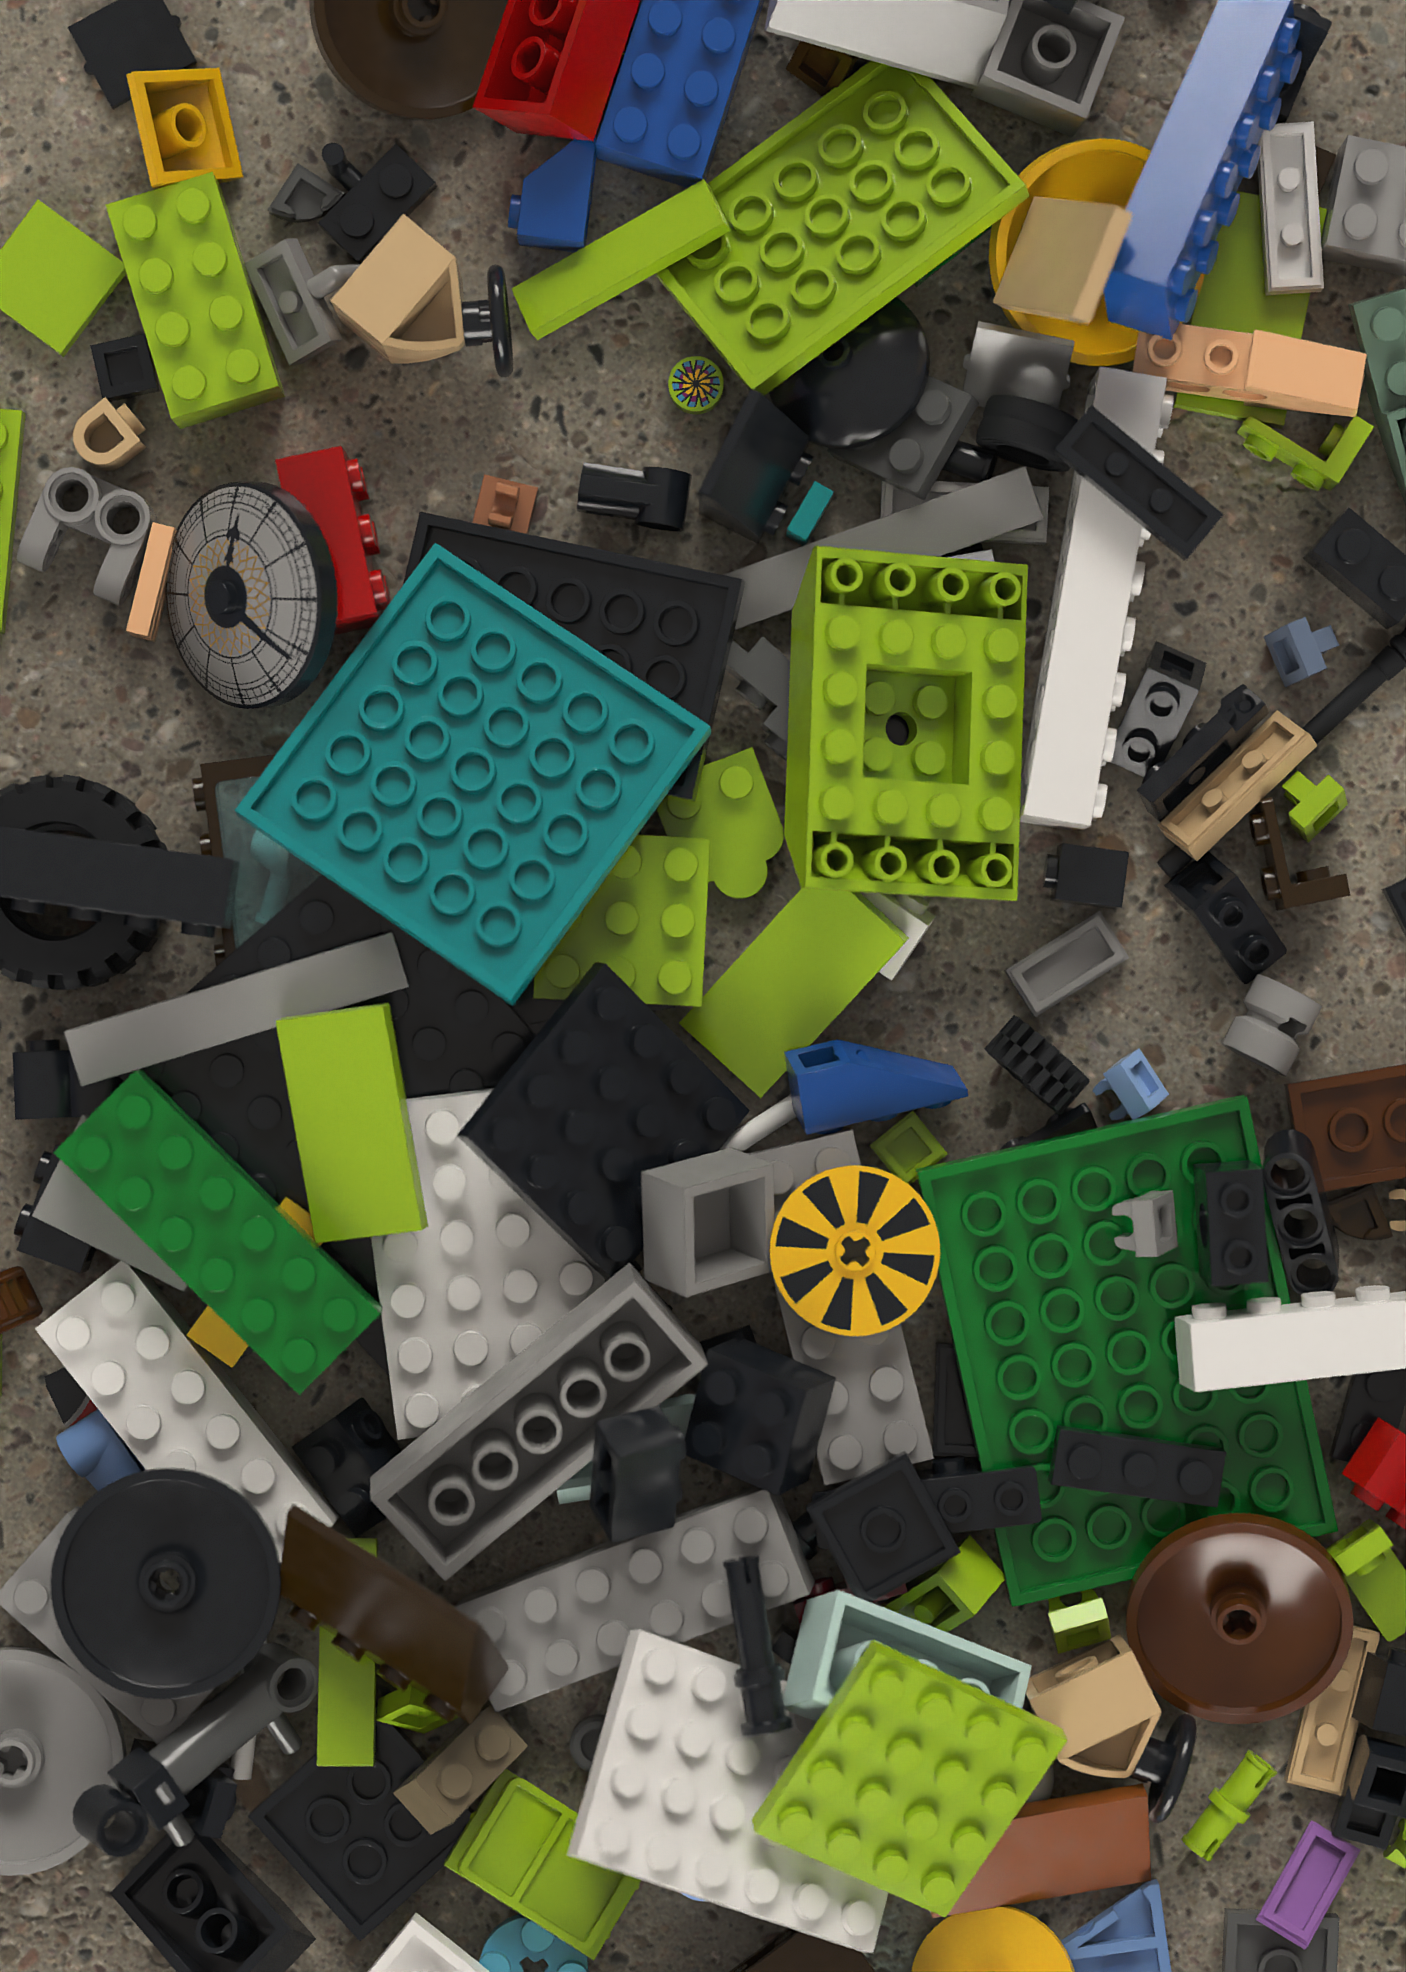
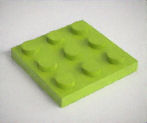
[533,835,710,1007]

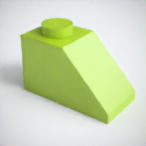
[881,1535,1005,1632]

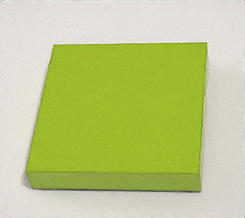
[0,199,126,357]

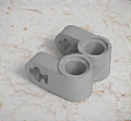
[16,467,158,606]

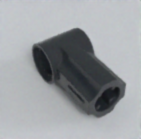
[577,462,692,532]

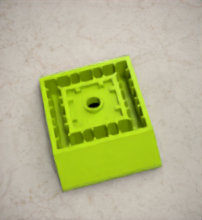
[784,546,1028,901]

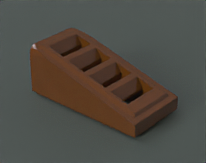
[0,1266,43,1335]

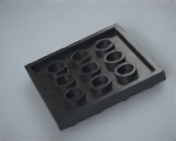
[457,962,750,1280]

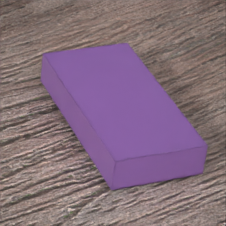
[1255,1820,1360,1950]

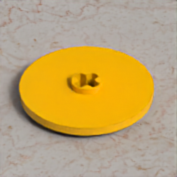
[911,1906,1075,1972]

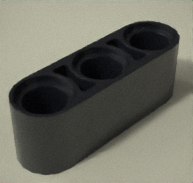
[1262,1130,1339,1295]

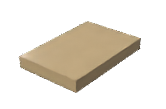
[992,196,1132,324]

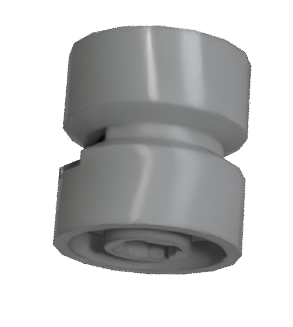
[1221,974,1322,1076]

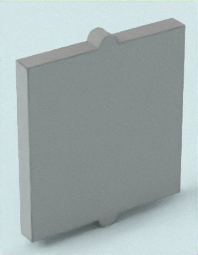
[962,321,1074,408]

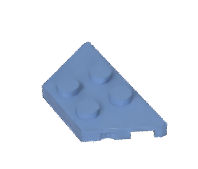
[1061,1879,1172,1972]

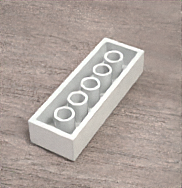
[35,1261,340,1563]

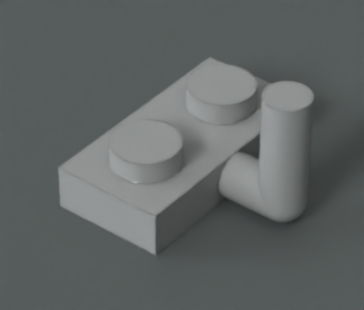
[244,238,361,365]

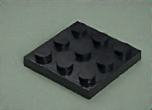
[248,1702,474,1941]

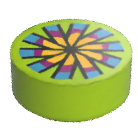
[668,356,724,414]

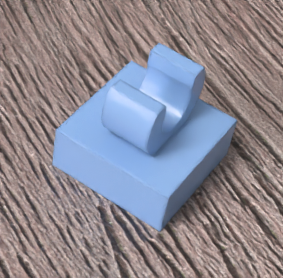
[1093,1048,1169,1120]

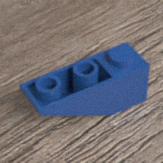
[784,1039,968,1135]

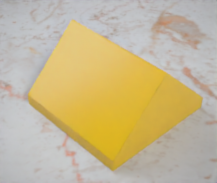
[126,68,243,189]

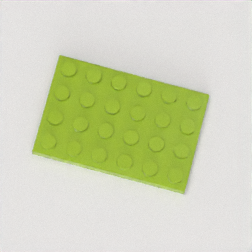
[655,61,1030,396]

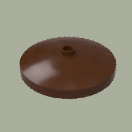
[1126,1513,1353,1724]

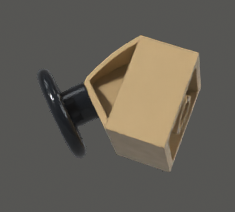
[330,214,513,378]
[1026,1634,1197,1823]

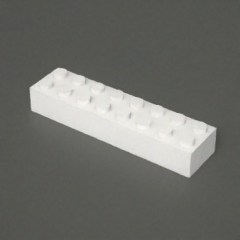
[1020,366,1174,832]

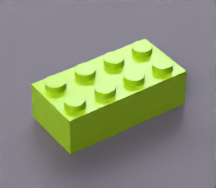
[106,172,286,429]

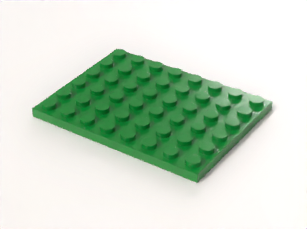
[915,1095,1338,1607]

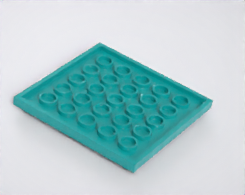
[234,543,711,1005]

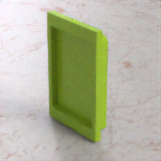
[443,1769,641,1960]

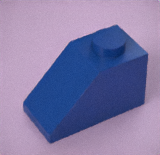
[508,132,597,252]

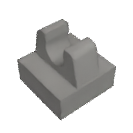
[1112,1190,1178,1257]

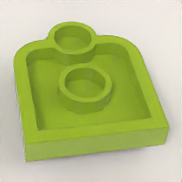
[656,747,784,899]

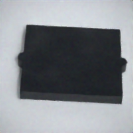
[68,0,197,109]

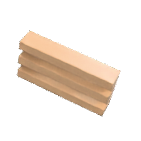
[126,522,177,642]

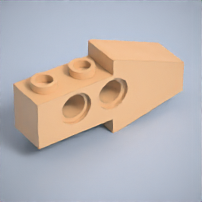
[1132,324,1366,417]

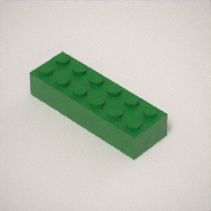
[53,1068,383,1395]

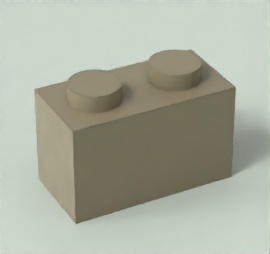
[393,1704,528,1835]

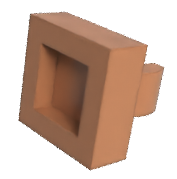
[472,474,539,534]

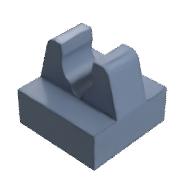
[1264,617,1339,688]

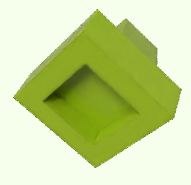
[1281,770,1348,843]
[1048,1589,1112,1654]

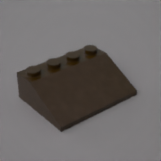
[280,1504,510,1724]

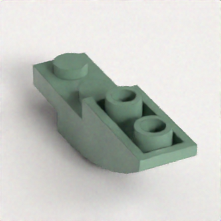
[1348,288,1406,505]

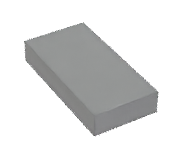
[1004,911,1129,1017]

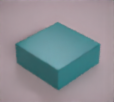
[786,481,834,546]

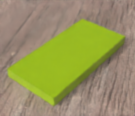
[1173,191,1327,429]
[679,888,909,1098]
[275,1003,428,1243]

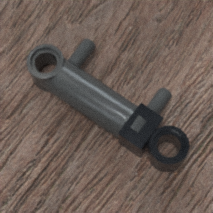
[73,1642,318,1858]

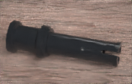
[723,1555,793,1736]

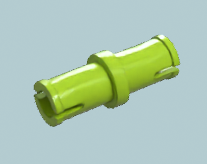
[1181,1750,1277,1862]

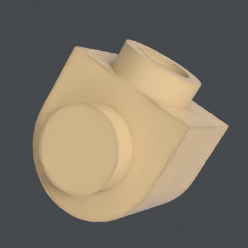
[73,397,146,471]

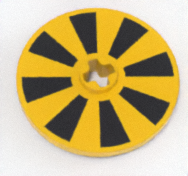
[770,1165,940,1336]

